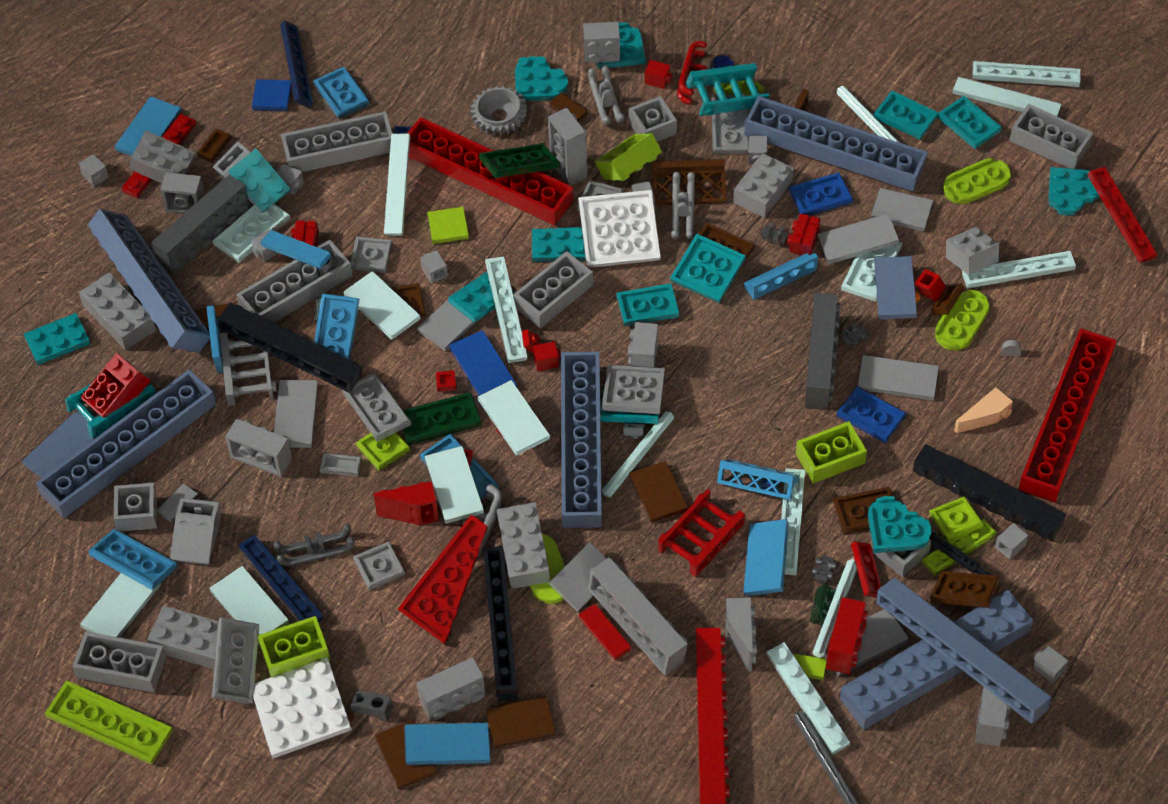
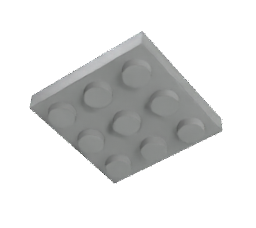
[602,365,665,414]

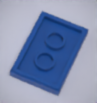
[788,172,853,216]
[836,387,906,444]

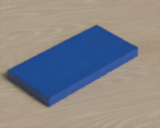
[449,330,517,396]

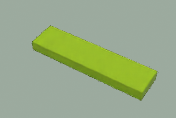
[922,519,997,576]

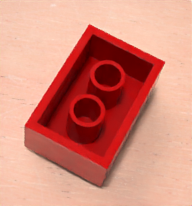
[826,597,869,675]

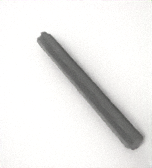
[794,711,860,804]

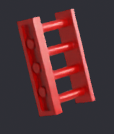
[658,489,745,577]

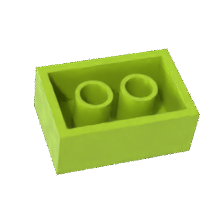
[594,133,662,181]
[796,421,867,484]
[257,616,330,678]

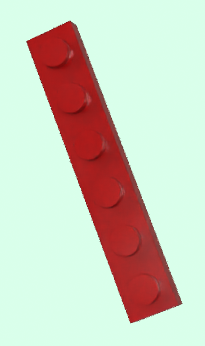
[122,114,197,199]
[1087,167,1157,263]

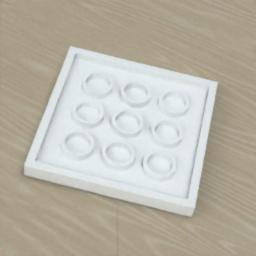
[578,190,660,268]
[253,657,351,759]

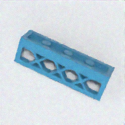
[744,253,818,300]
[717,459,800,500]

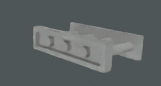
[220,333,277,406]

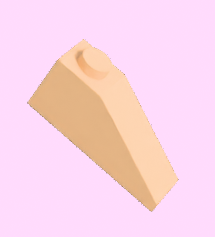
[954,387,1013,433]

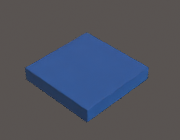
[252,79,292,111]

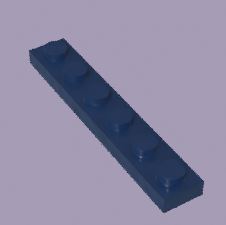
[280,20,313,108]
[238,534,324,623]

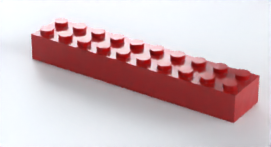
[407,117,574,226]
[1018,328,1117,503]

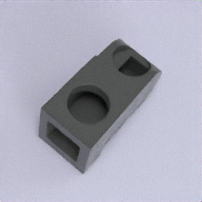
[351,691,394,722]

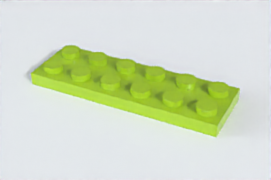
[44,680,173,765]

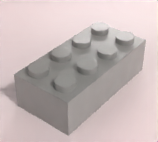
[1010,104,1093,169]
[548,108,588,186]
[513,251,593,329]
[79,273,156,351]
[497,502,550,589]
[147,606,219,669]
[72,631,167,693]

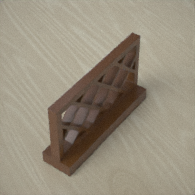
[652,159,726,206]

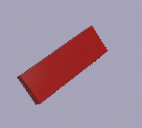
[851,541,882,598]
[579,604,631,661]

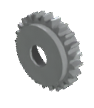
[470,86,527,136]

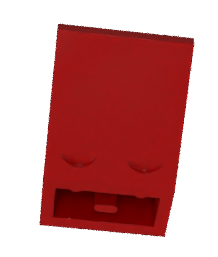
[80,353,151,418]
[373,481,439,525]

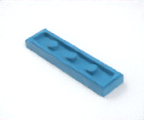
[260,230,331,269]

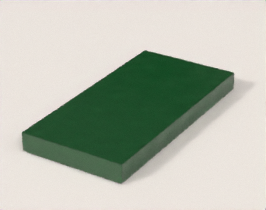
[479,143,560,178]
[403,392,482,446]

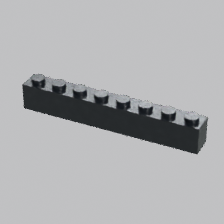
[218,302,362,393]
[913,444,1066,542]
[483,546,518,702]

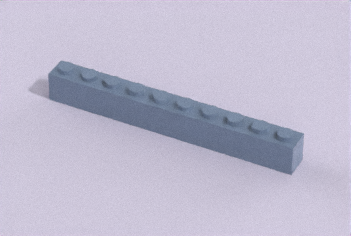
[876,577,1051,724]

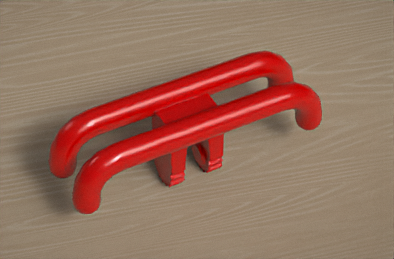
[677,41,709,105]

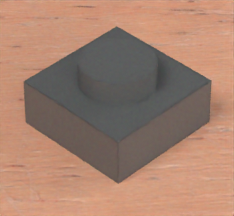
[624,423,644,438]

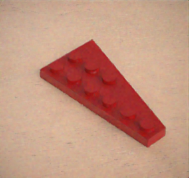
[397,515,488,645]

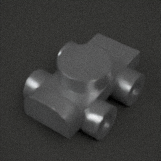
[760,223,788,245]
[841,323,869,347]
[812,555,837,584]

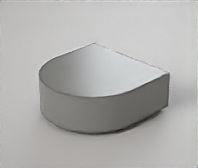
[1001,340,1021,357]

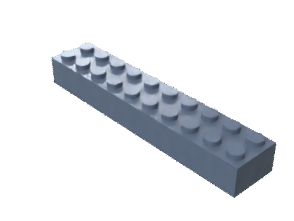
[744,96,928,191]
[88,209,210,353]
[561,352,602,528]
[36,370,216,518]
[840,590,1033,730]

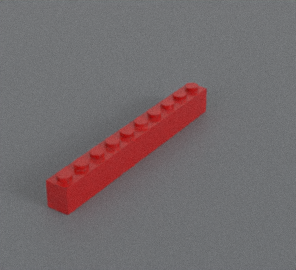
[696,628,729,804]

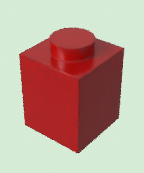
[645,60,673,89]
[915,269,946,302]
[532,341,561,372]

